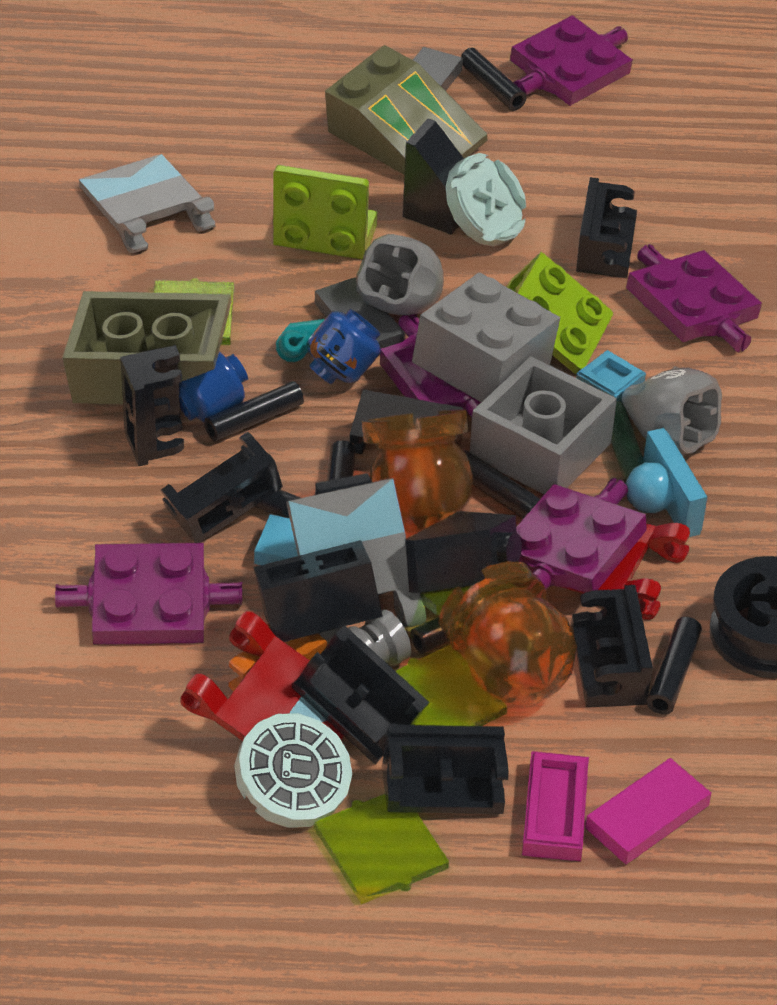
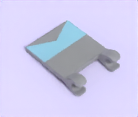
[79,154,216,253]
[286,478,427,646]

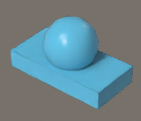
[626,428,707,537]

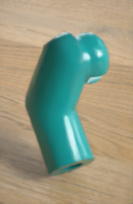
[276,319,324,362]

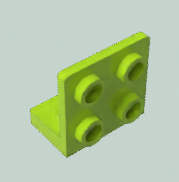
[273,165,377,260]
[506,252,613,374]

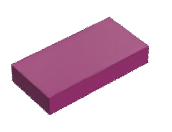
[522,751,589,862]
[585,758,712,865]

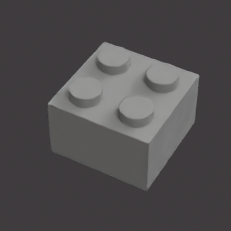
[412,272,560,402]
[470,356,617,494]

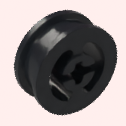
[709,556,777,678]

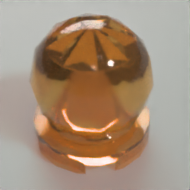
[362,409,473,533]
[439,561,577,707]

